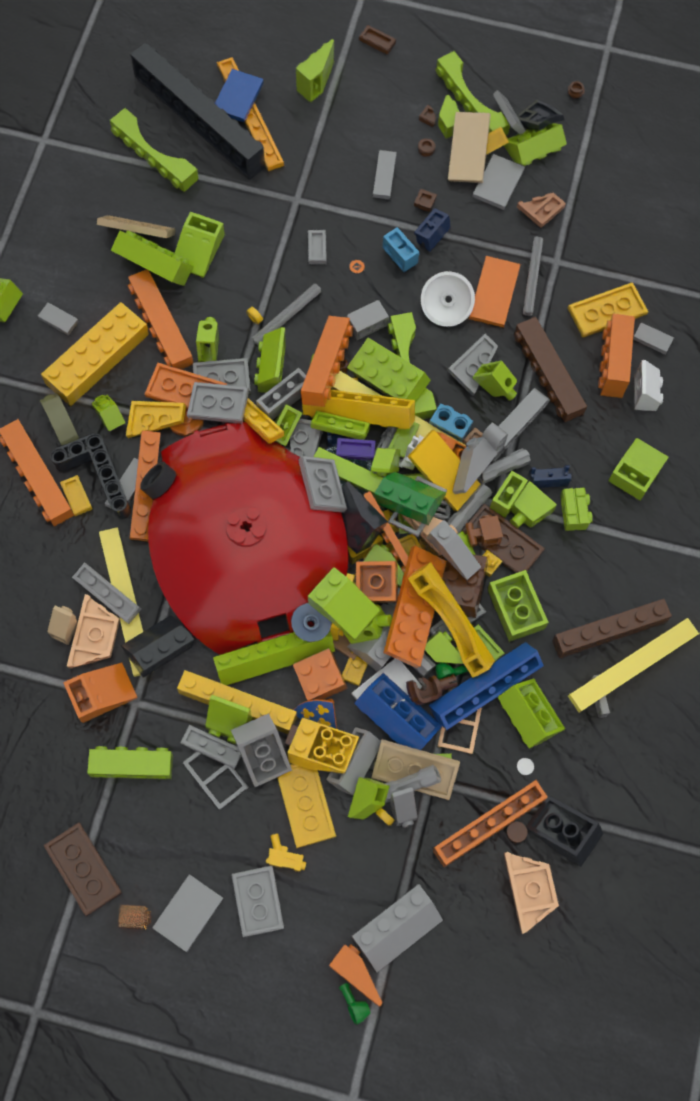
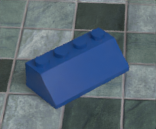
[354,673,442,750]

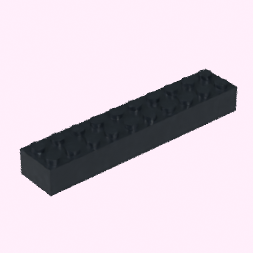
[130,42,265,180]

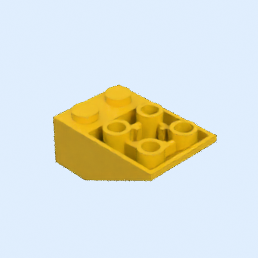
[287,718,359,774]

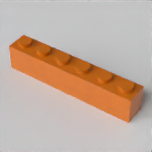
[127,269,193,370]
[301,316,353,407]
[0,419,74,526]
[432,780,548,868]

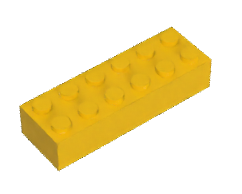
[41,302,149,406]

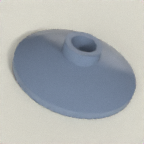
[291,603,331,642]

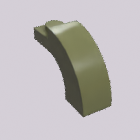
[40,393,79,446]

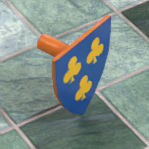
[293,699,337,729]

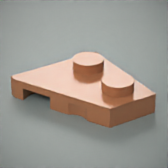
[517,193,566,228]

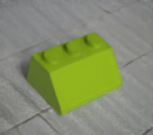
[503,123,567,166]
[254,327,286,393]
[498,678,565,748]

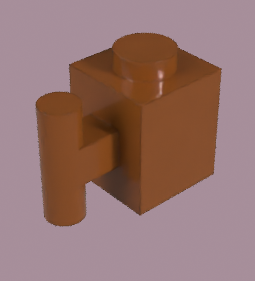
[465,515,503,547]

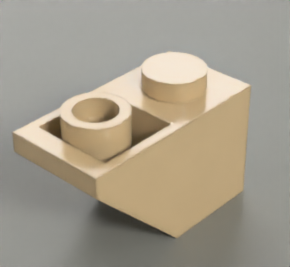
[47,606,78,645]

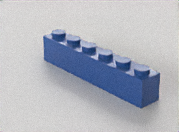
[429,642,544,730]

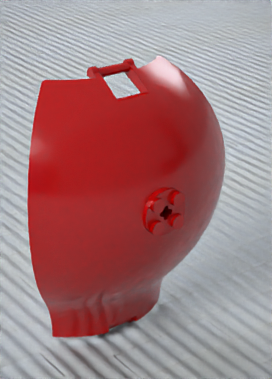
[148,422,348,655]

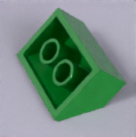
[374,472,446,525]

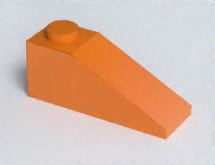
[329,944,382,1007]

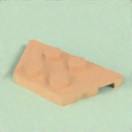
[67,595,120,668]
[504,852,559,934]

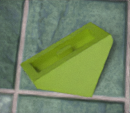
[275,405,302,446]

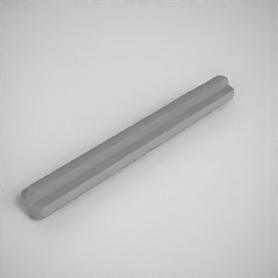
[523,237,543,316]
[252,284,321,346]

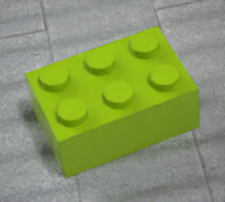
[487,570,549,642]

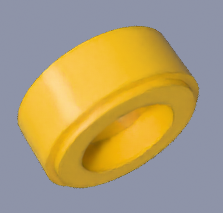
[246,306,263,324]
[375,808,395,826]

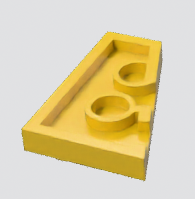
[126,401,186,438]

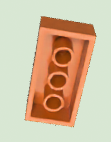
[598,314,635,398]

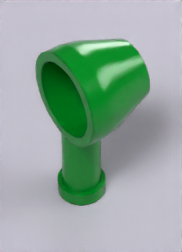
[435,662,469,680]
[339,983,371,1025]

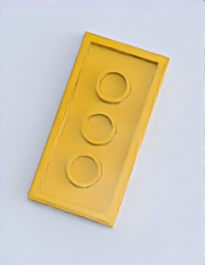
[568,282,648,338]
[407,430,481,511]
[277,764,336,848]

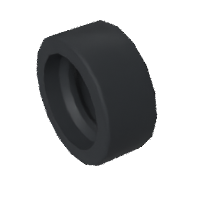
[140,462,176,499]

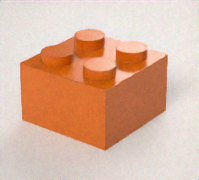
[356,561,398,603]
[293,649,348,701]

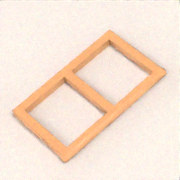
[437,688,482,754]

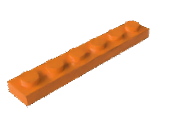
[129,430,161,542]
[363,491,408,573]

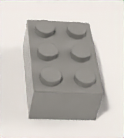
[231,713,292,787]

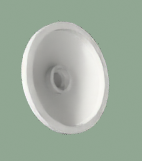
[421,271,475,326]

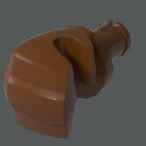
[406,675,458,705]

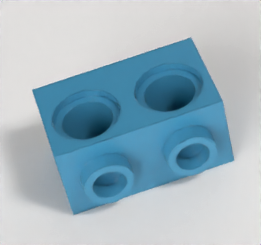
[382,227,419,272]
[429,403,473,443]

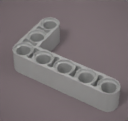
[482,388,550,463]

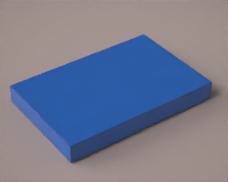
[215,69,264,122]

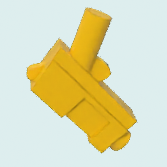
[266,834,306,872]

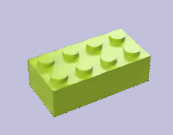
[111,230,193,286]
[347,338,431,402]

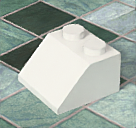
[634,360,663,411]

